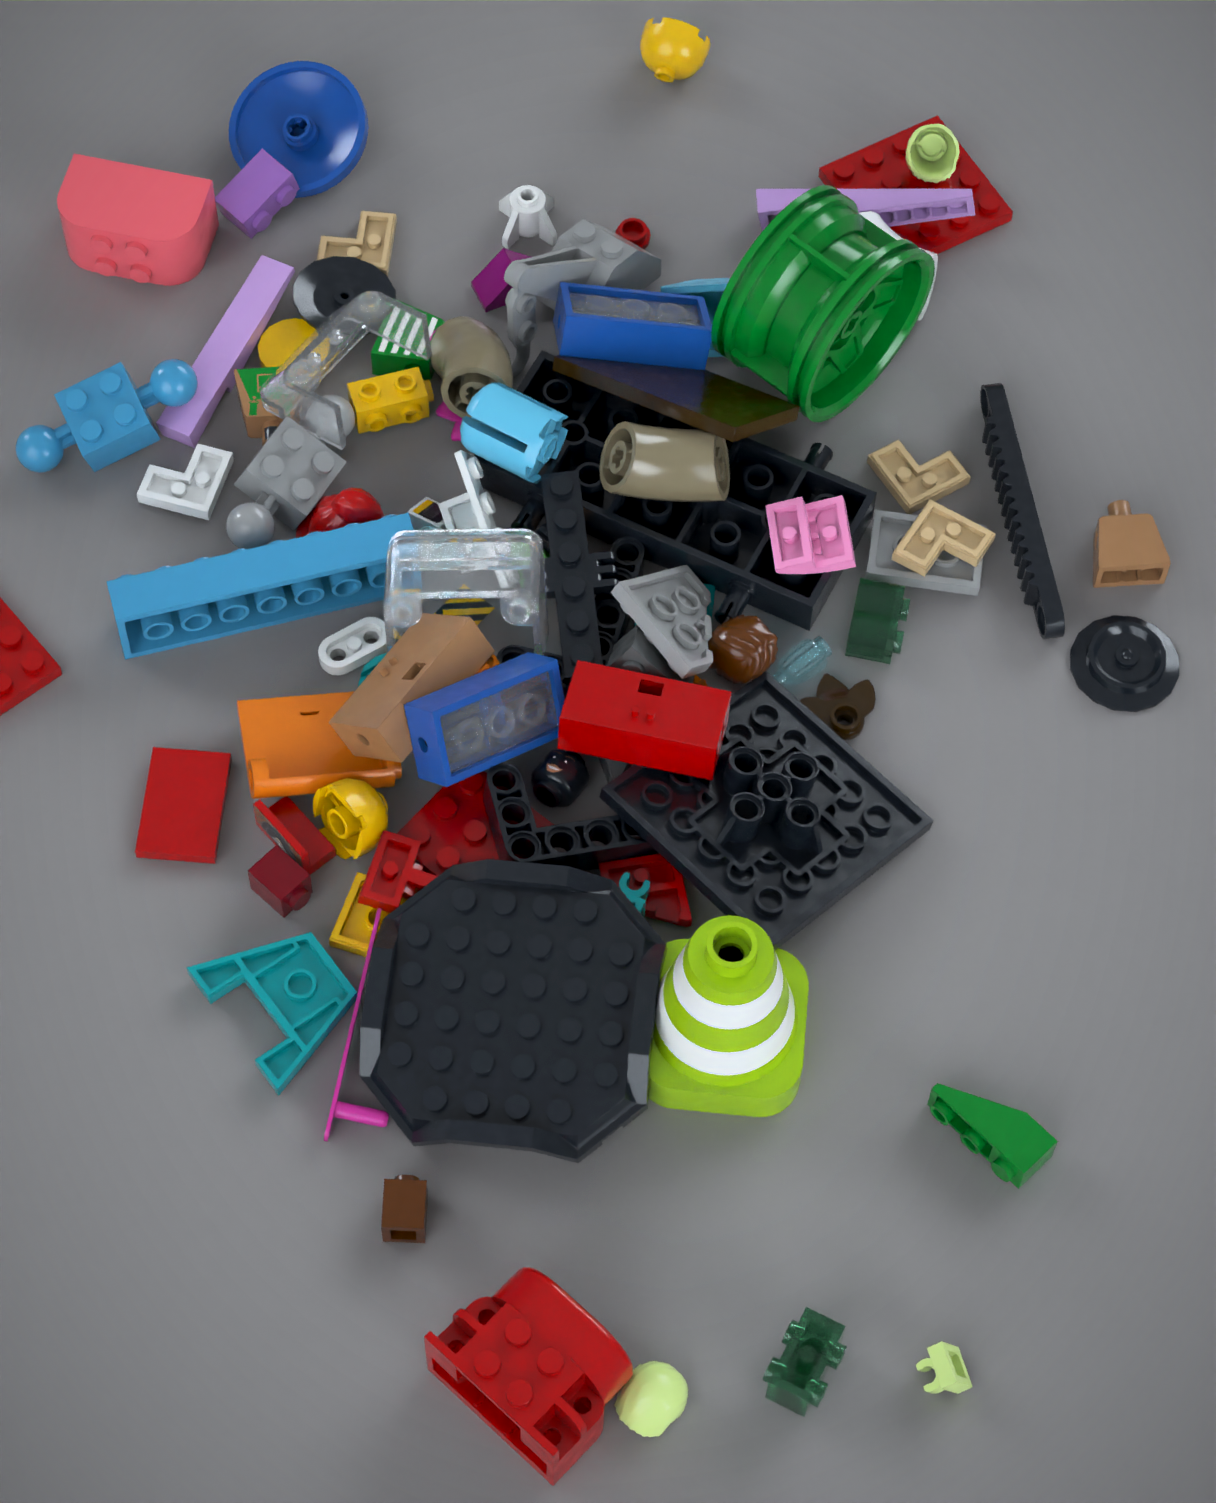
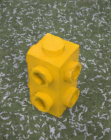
[347,367,434,434]

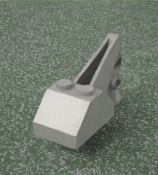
[504,219,661,378]

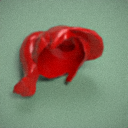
[296,487,384,538]

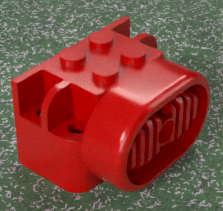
[424,1267,633,1486]

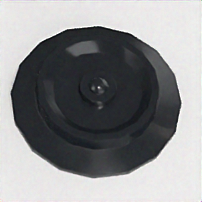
[293,256,396,338]
[1070,615,1179,712]

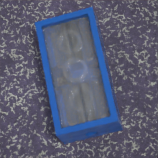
[553,282,712,370]
[404,652,565,787]

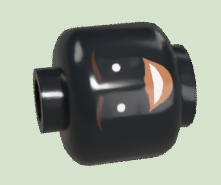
[531,749,589,808]

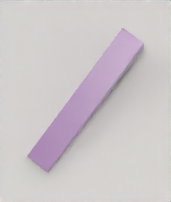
[756,189,975,231]
[156,255,295,448]

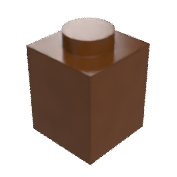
[381,1175,428,1243]

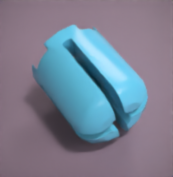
[460,383,568,484]

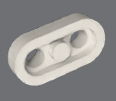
[318,617,391,675]

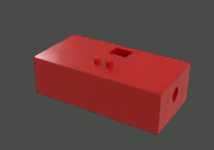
[557,660,732,780]

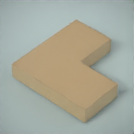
[317,211,397,276]
[867,439,971,514]
[891,499,996,577]

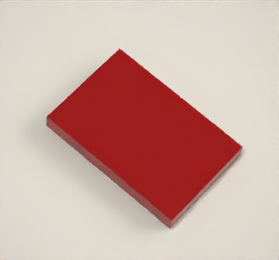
[135,747,232,864]

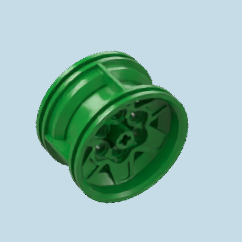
[711,185,935,422]

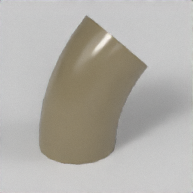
[429,316,513,418]
[599,421,730,502]

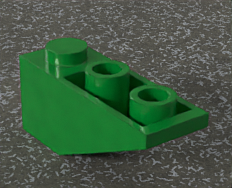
[927,1083,1058,1189]

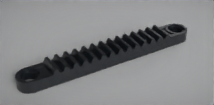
[980,383,1065,639]

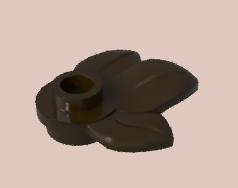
[800,673,876,740]

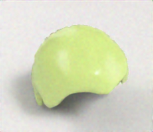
[905,124,960,183]
[614,1361,688,1437]

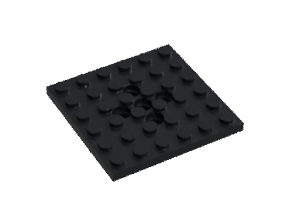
[599,671,934,950]

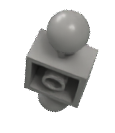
[226,394,355,549]

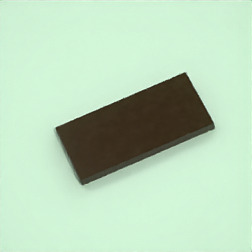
[553,355,800,442]

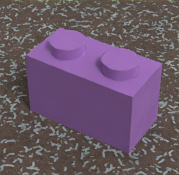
[215,148,300,239]

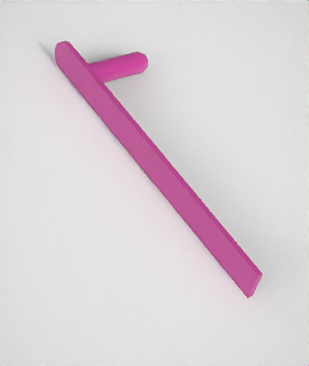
[324,908,389,1142]

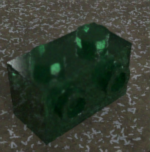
[763,1307,847,1417]

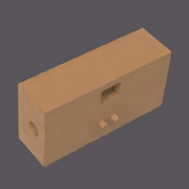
[329,613,495,763]

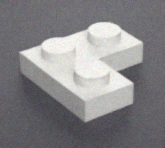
[137,443,234,520]

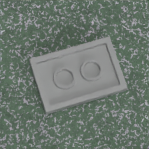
[865,509,987,596]

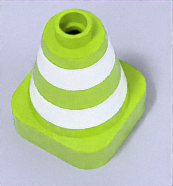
[648,915,809,1117]

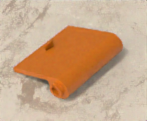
[237,691,402,799]

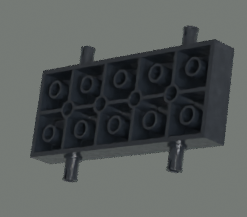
[474,350,877,631]

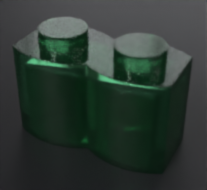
[845,578,911,664]

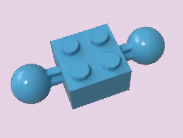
[16,359,198,473]

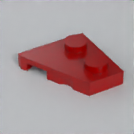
[598,854,692,927]

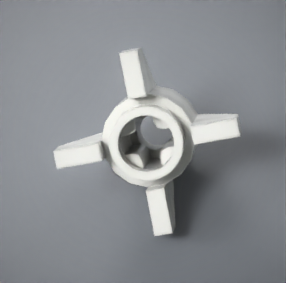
[499,185,557,249]

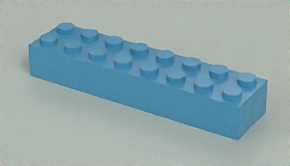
[106,513,423,660]

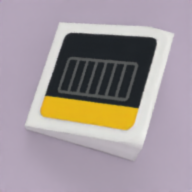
[407,497,447,542]

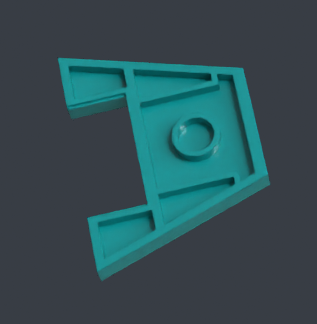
[187,932,357,1096]

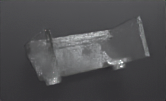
[260,291,432,450]
[383,528,549,656]

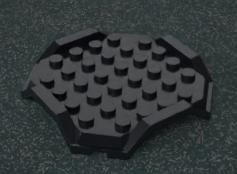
[360,859,667,1163]

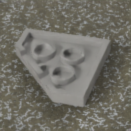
[611,565,713,679]

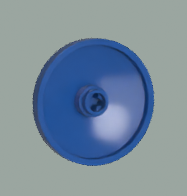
[228,61,369,198]

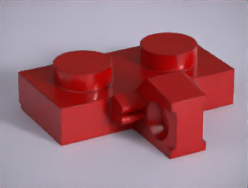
[358,830,438,913]

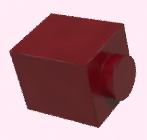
[247,845,313,918]

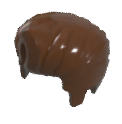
[708,614,778,684]

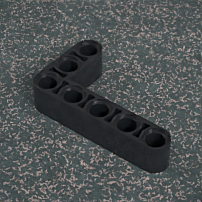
[496,536,645,699]
[483,763,659,871]

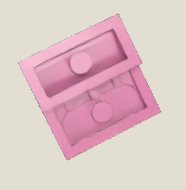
[765,495,856,574]

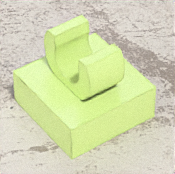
[916,1341,973,1394]

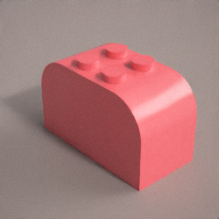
[57,153,219,286]

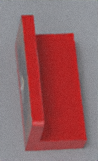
[253,796,336,875]

